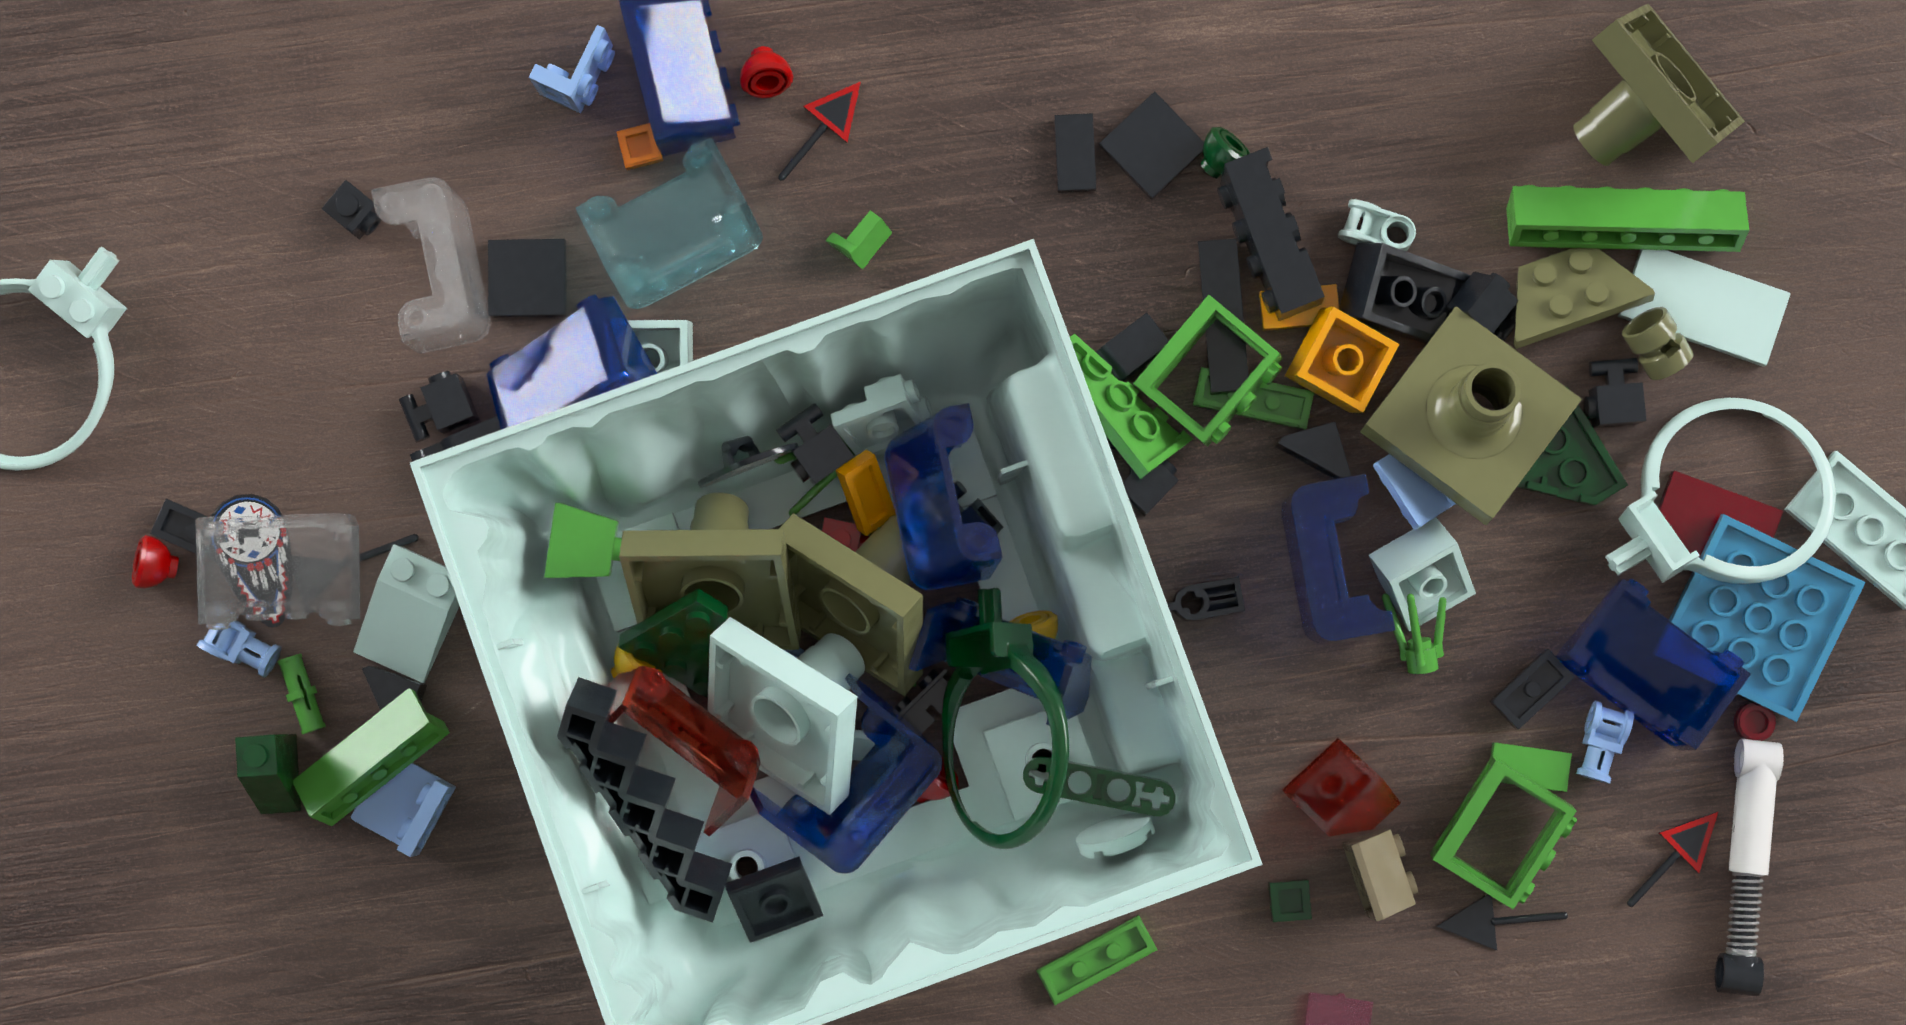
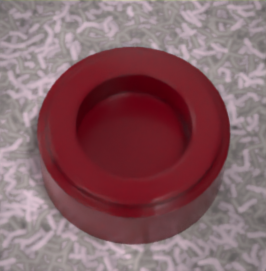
[1734,703,1776,741]

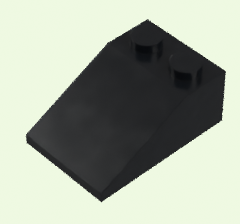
[1339,243,1471,343]

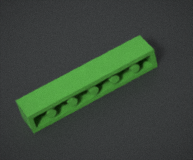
[1506,185,1749,252]

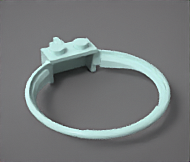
[0,247,127,471]
[1605,398,1836,584]

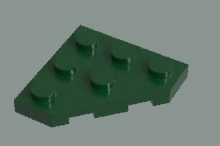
[1517,387,1628,506]
[618,589,729,698]

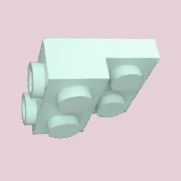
[830,374,934,456]

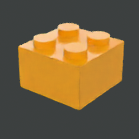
[1285,307,1399,413]

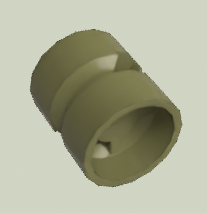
[1622,307,1694,380]

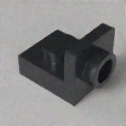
[321,180,384,240]

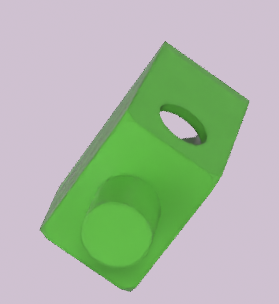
[544,503,622,578]

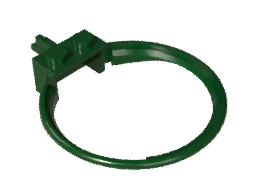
[942,588,1069,849]

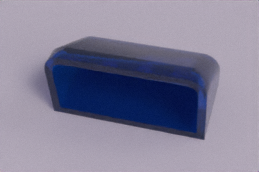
[619,0,741,157]

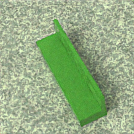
[293,688,450,826]

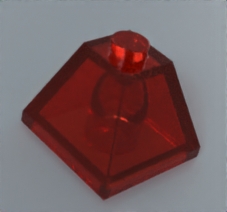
[1282,738,1401,837]

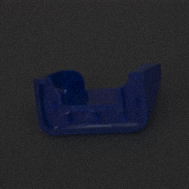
[486,294,658,430]
[885,403,1003,590]
[1556,579,1751,751]

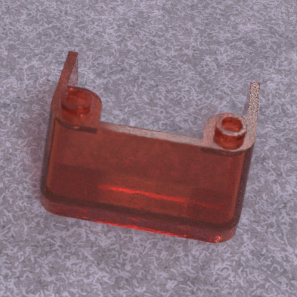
[607,666,761,837]

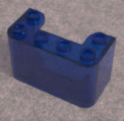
[1281,474,1395,643]

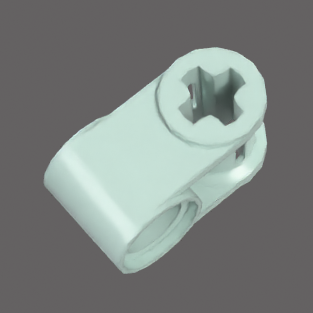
[1338,199,1416,251]

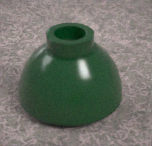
[1200,127,1250,179]

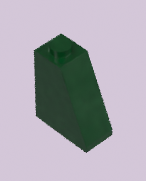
[235,734,301,814]

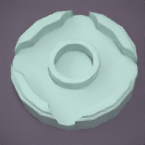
[1075,813,1155,859]

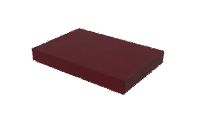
[1658,470,1783,557]

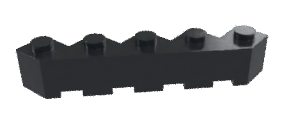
[557,677,732,923]

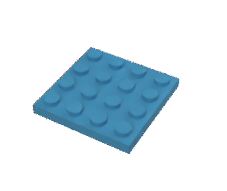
[1653,514,1866,722]

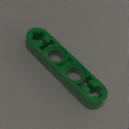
[1023,756,1175,816]

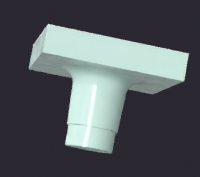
[707,617,865,815]

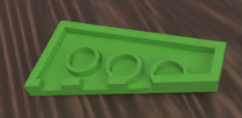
[1070,334,1193,479]

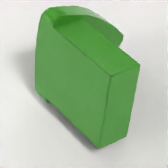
[825,210,892,269]

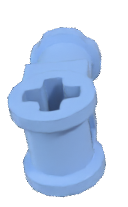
[196,611,281,678]
[1576,700,1634,784]

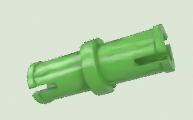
[277,653,326,735]

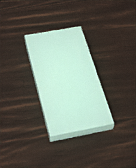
[1618,249,1791,367]
[1784,451,1906,610]

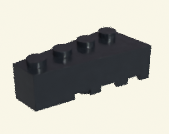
[1217,147,1325,321]

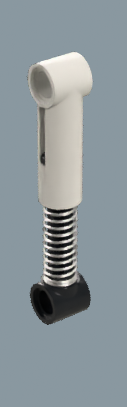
[1714,739,1783,996]

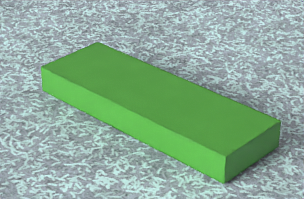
[1193,367,1314,430]
[1036,915,1157,1005]

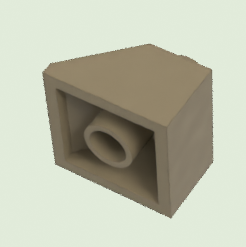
[1341,828,1418,922]

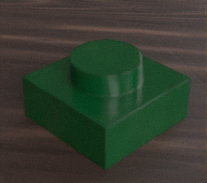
[1268,879,1312,922]

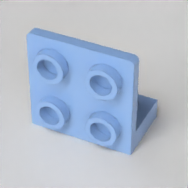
[529,25,615,113]
[1373,454,1456,530]
[351,763,456,857]

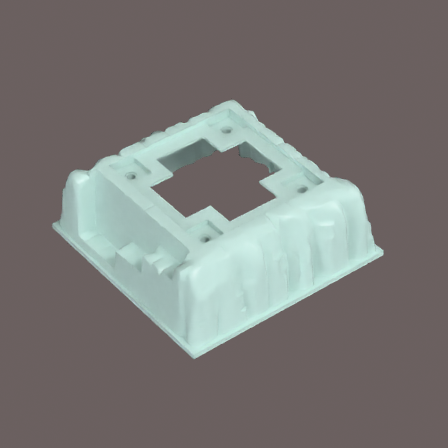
[410,239,1263,1025]

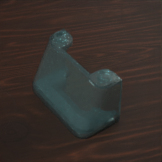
[575,137,763,309]

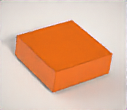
[616,122,664,170]

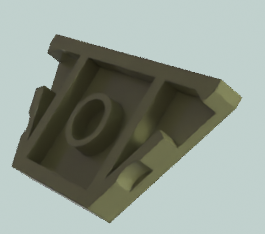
[1513,248,1655,349]

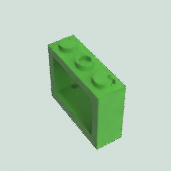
[1133,295,1283,447]
[1430,756,1577,910]

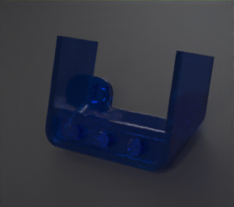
[909,597,1092,726]
[748,673,942,874]

